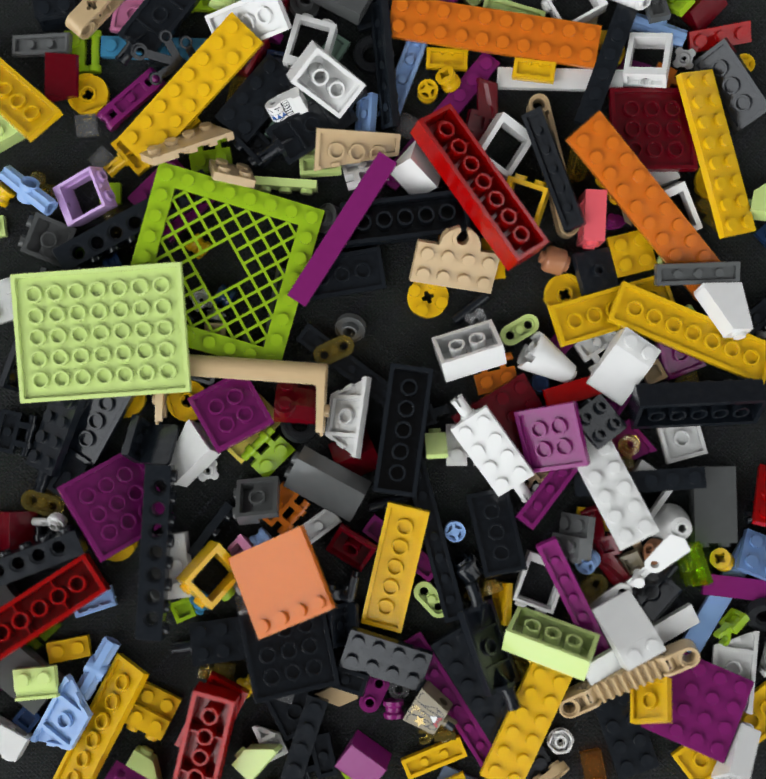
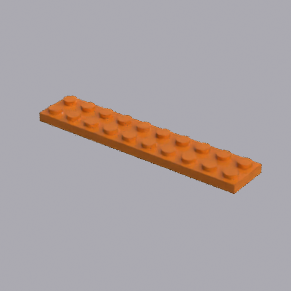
[390,0,602,70]
[565,111,720,301]

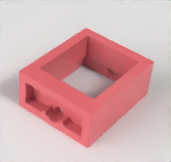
[576,189,607,251]

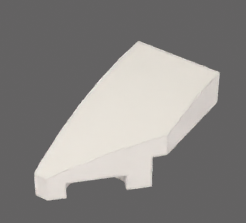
[252,725,289,762]

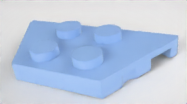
[30,674,93,751]

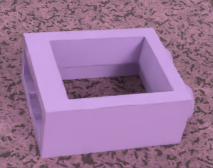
[52,166,118,227]

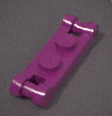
[97,67,167,132]

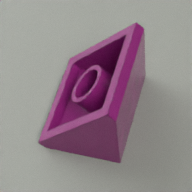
[334,729,392,779]

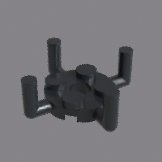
[325,570,360,603]

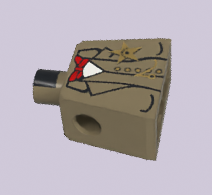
[403,680,458,734]

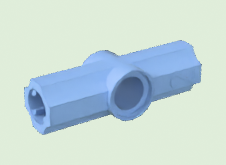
[630,13,688,48]
[0,165,58,216]
[77,635,121,701]

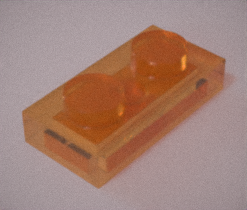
[579,747,607,779]

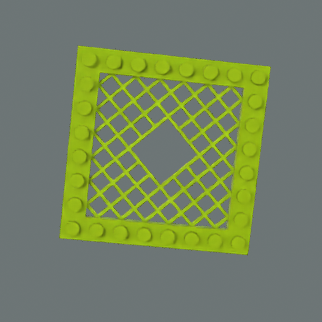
[130,163,325,360]

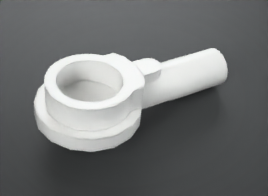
[31,512,68,532]

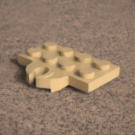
[409,225,500,294]

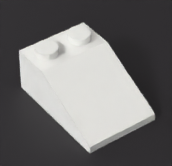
[286,40,366,119]
[586,327,661,406]
[591,589,666,671]

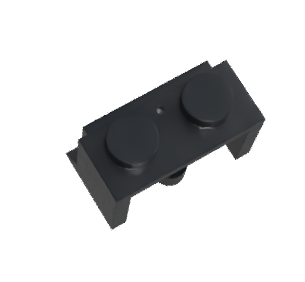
[32,0,80,32]

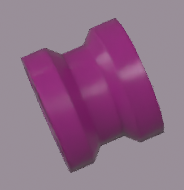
[383,698,405,720]

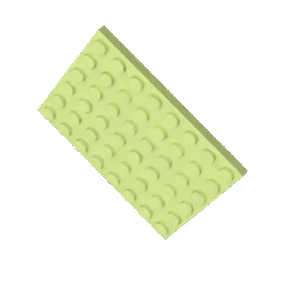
[10,262,192,404]

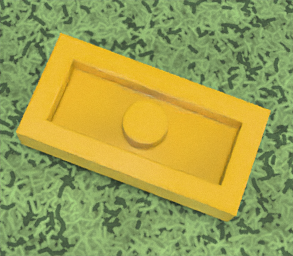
[46,634,93,664]

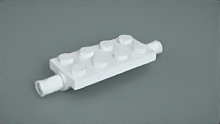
[450,394,534,503]

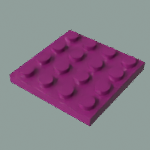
[57,453,173,562]
[640,652,754,763]

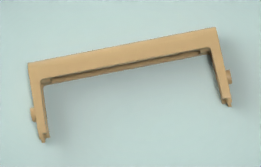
[152,354,330,437]

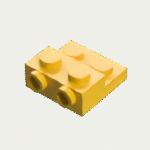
[125,680,183,742]

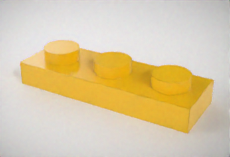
[400,734,468,779]

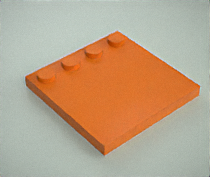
[228,525,336,640]

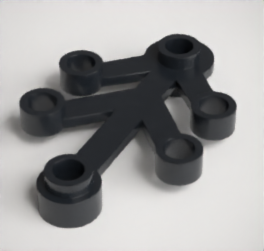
[129,29,195,85]

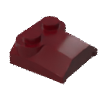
[273,382,316,424]

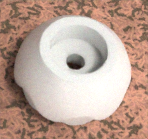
[547,727,574,755]

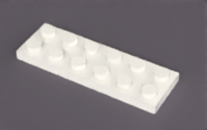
[576,435,660,551]

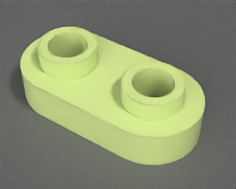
[499,314,539,346]
[414,580,444,618]

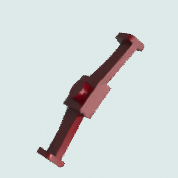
[465,77,498,152]
[580,505,632,586]

